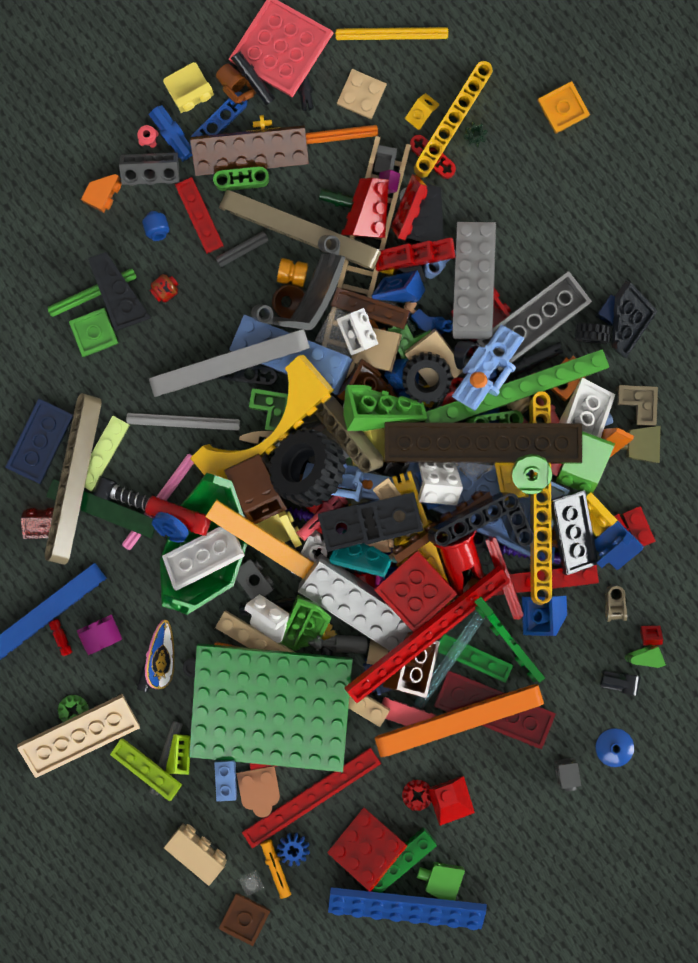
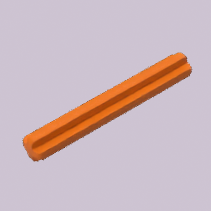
[306,125,378,144]

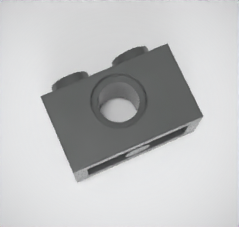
[236,559,274,599]

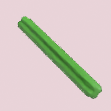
[48,269,137,317]

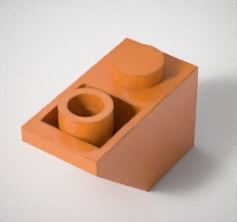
[81,174,122,213]

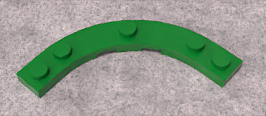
[475,597,545,683]

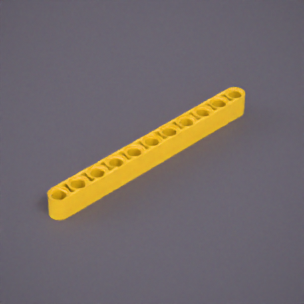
[529,391,552,605]

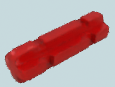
[49,619,72,656]

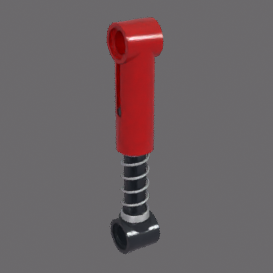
[93,476,211,536]

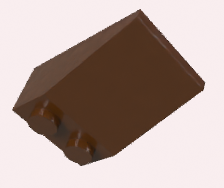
[383,632,440,698]

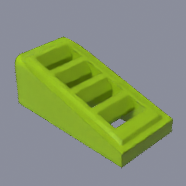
[166,734,191,775]

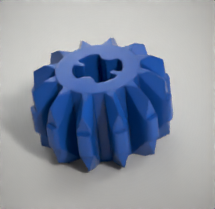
[277,833,310,866]

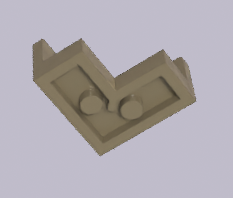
[616,385,658,427]

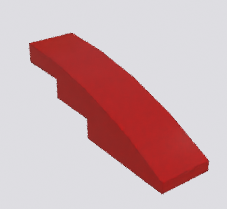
[375,238,456,271]

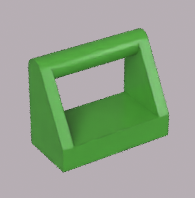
[624,645,666,668]

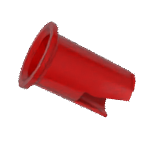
[433,523,485,596]

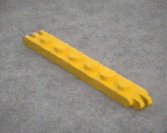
[392,471,454,611]

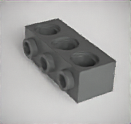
[119,152,180,186]

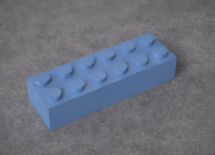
[229,315,353,395]

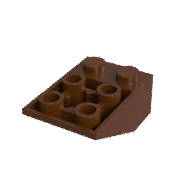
[224,454,287,524]

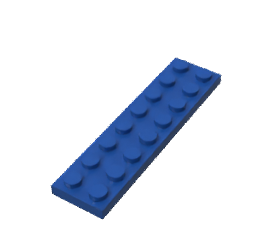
[328,887,487,930]

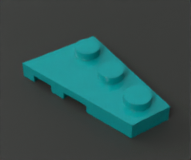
[329,529,392,577]

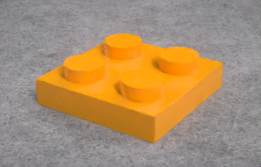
[538,81,590,134]

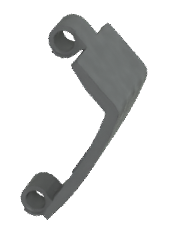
[251,235,345,330]

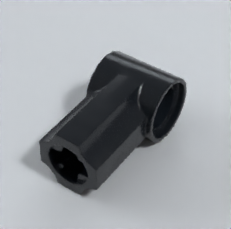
[600,670,641,696]

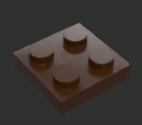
[219,892,271,946]

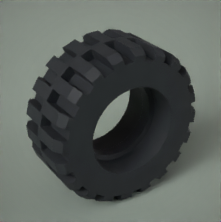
[269,429,346,507]

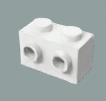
[336,308,378,355]

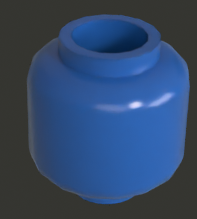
[142,211,169,241]

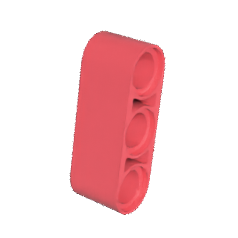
[381,697,436,726]

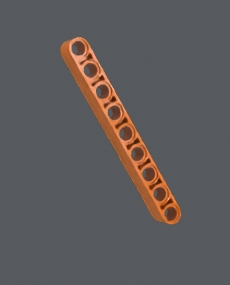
[374,684,544,757]

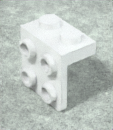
[418,463,463,506]
[244,594,290,643]

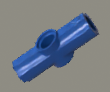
[149,105,192,162]

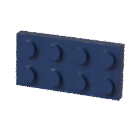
[5,398,73,484]

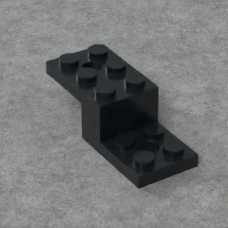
[318,492,423,552]

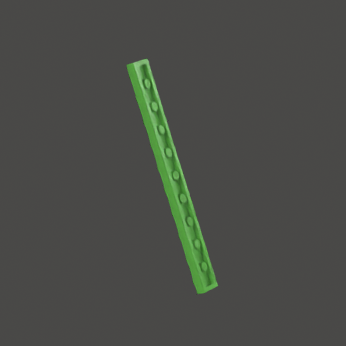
[424,349,609,423]

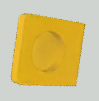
[405,93,440,130]

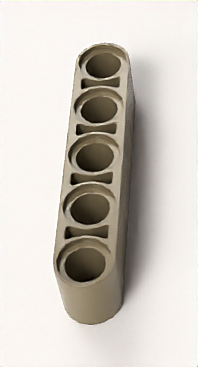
[315,395,384,473]

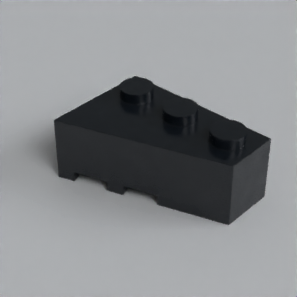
[406,183,443,244]

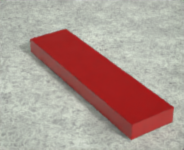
[175,177,224,254]

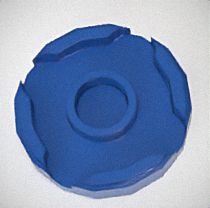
[152,512,189,543]

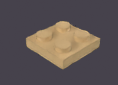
[337,69,387,120]

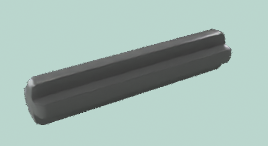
[216,232,268,267]

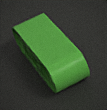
[213,167,269,191]
[465,410,523,423]

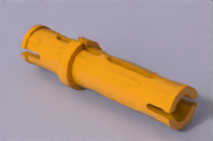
[260,839,292,899]

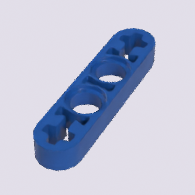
[190,92,248,144]

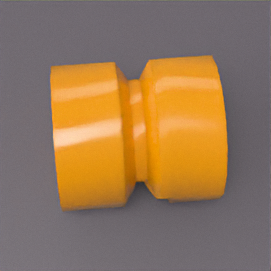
[277,258,308,288]

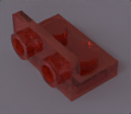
[21,507,54,539]

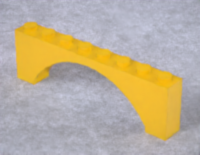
[190,355,334,479]

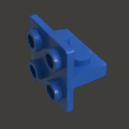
[594,521,644,570]

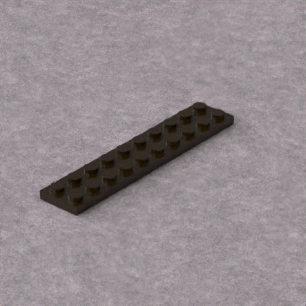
[385,422,582,464]

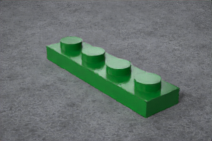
[438,634,513,683]

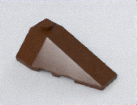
[337,359,397,401]

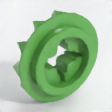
[57,695,89,722]

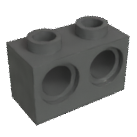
[554,758,581,791]

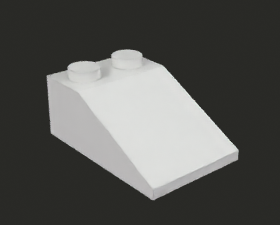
[559,378,615,438]

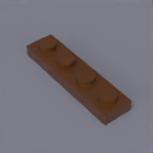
[331,287,410,330]

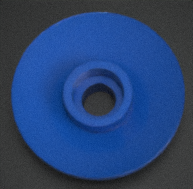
[596,728,634,767]

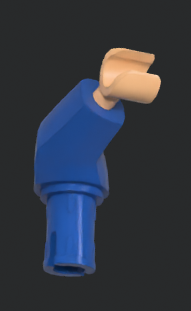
[404,301,453,334]

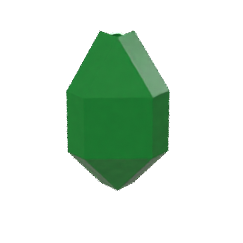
[160,473,247,615]

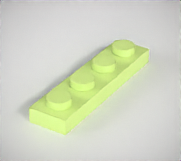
[84,416,130,492]

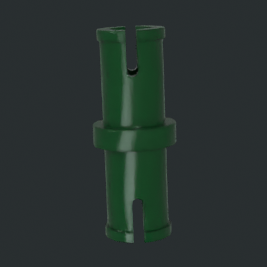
[319,188,354,209]

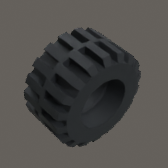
[402,352,451,404]

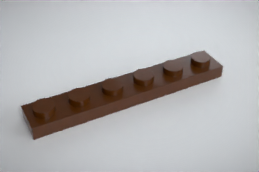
[388,490,492,563]

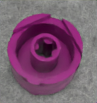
[77,614,122,655]

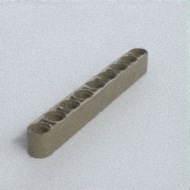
[219,190,381,270]
[45,393,101,565]

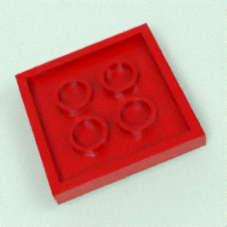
[374,550,458,633]
[327,808,408,892]

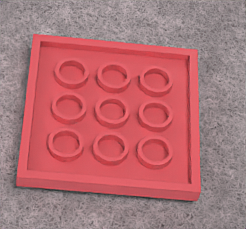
[229,0,333,97]

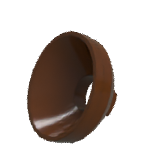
[272,285,305,318]

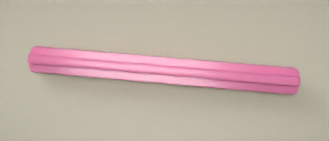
[122,454,194,550]

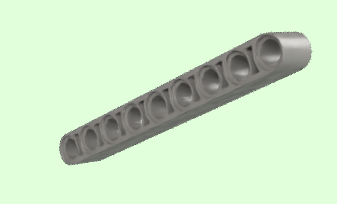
[149,329,310,397]

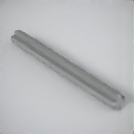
[126,413,240,431]

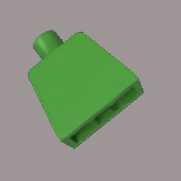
[416,862,465,901]

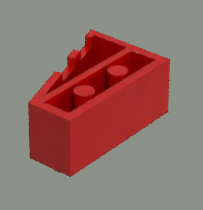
[341,178,389,238]

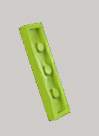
[110,739,182,801]

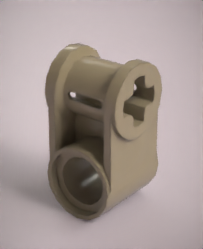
[605,584,627,622]

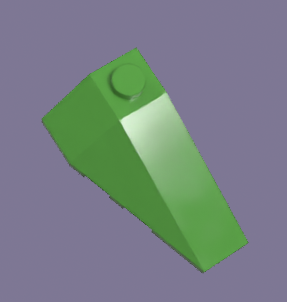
[343,385,427,431]

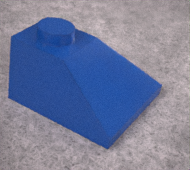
[372,270,425,303]
[522,596,567,636]

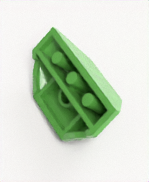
[280,595,331,651]

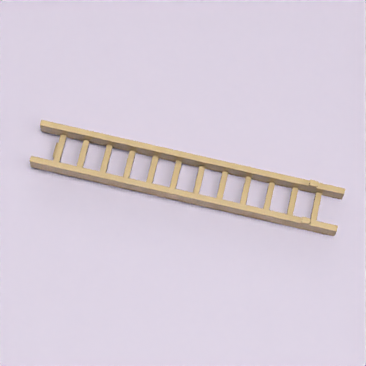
[322,136,411,378]

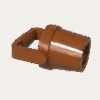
[216,64,256,103]

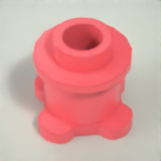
[137,125,159,148]

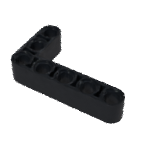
[427,492,534,546]

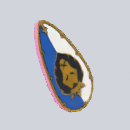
[145,620,174,689]

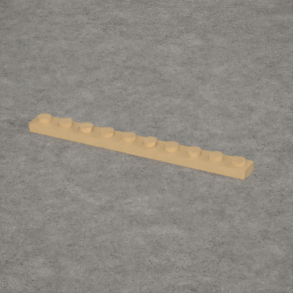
[215,611,391,727]

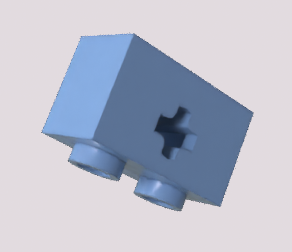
[214,760,237,801]

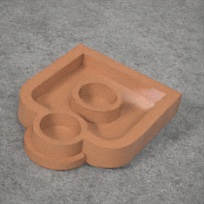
[236,766,280,817]

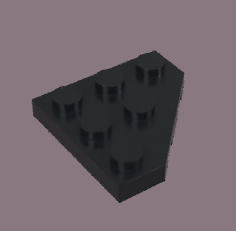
[612,281,657,358]

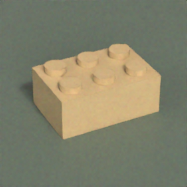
[164,823,227,886]

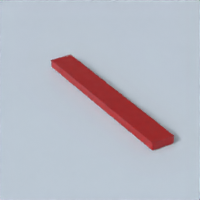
[242,747,381,849]

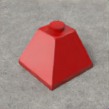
[428,776,475,826]

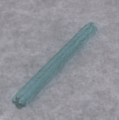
[414,612,484,710]

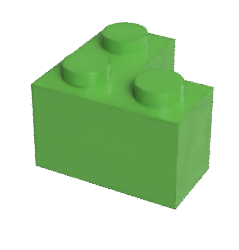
[249,388,288,431]

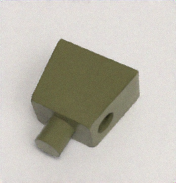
[620,426,661,463]

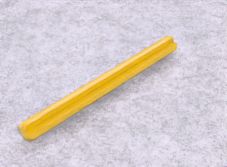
[335,27,448,40]

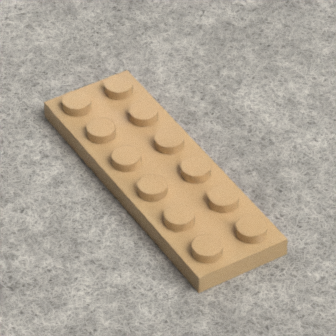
[17,694,140,778]

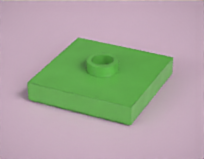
[69,308,119,357]

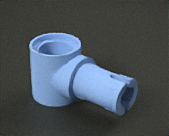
[422,251,456,279]

